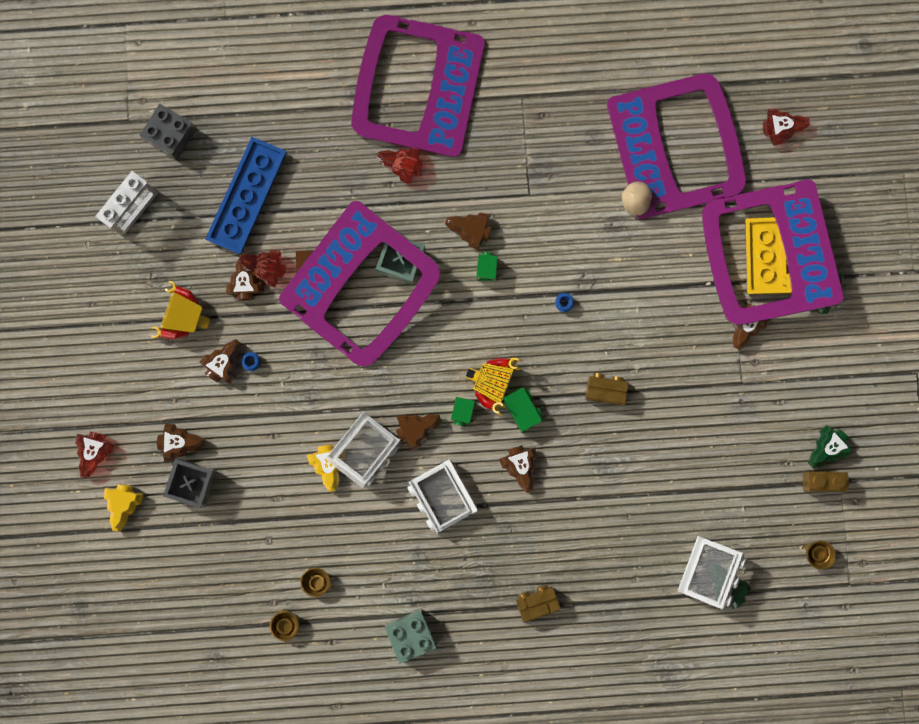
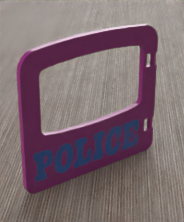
[351,14,484,157]
[607,73,746,219]
[702,179,843,325]
[279,201,440,366]

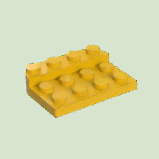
[745,218,792,295]

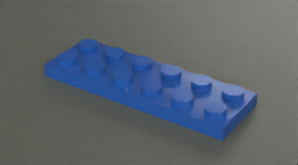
[205,137,287,255]

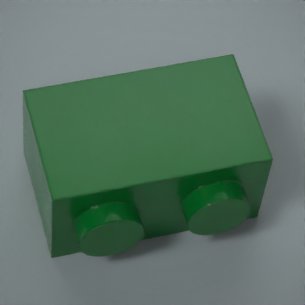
[502,387,543,432]

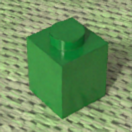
[476,252,497,282]
[451,397,475,427]

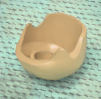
[622,182,652,215]

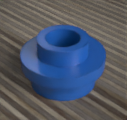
[555,293,574,312]
[242,352,261,371]

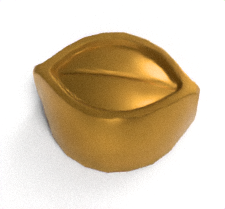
[804,540,836,570]
[300,568,332,597]
[269,608,299,642]

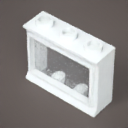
[95,171,158,237]
[326,411,400,488]
[407,459,478,533]
[678,536,747,610]

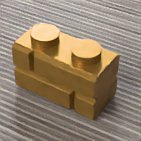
[585,373,628,406]
[803,472,848,492]
[515,584,560,623]

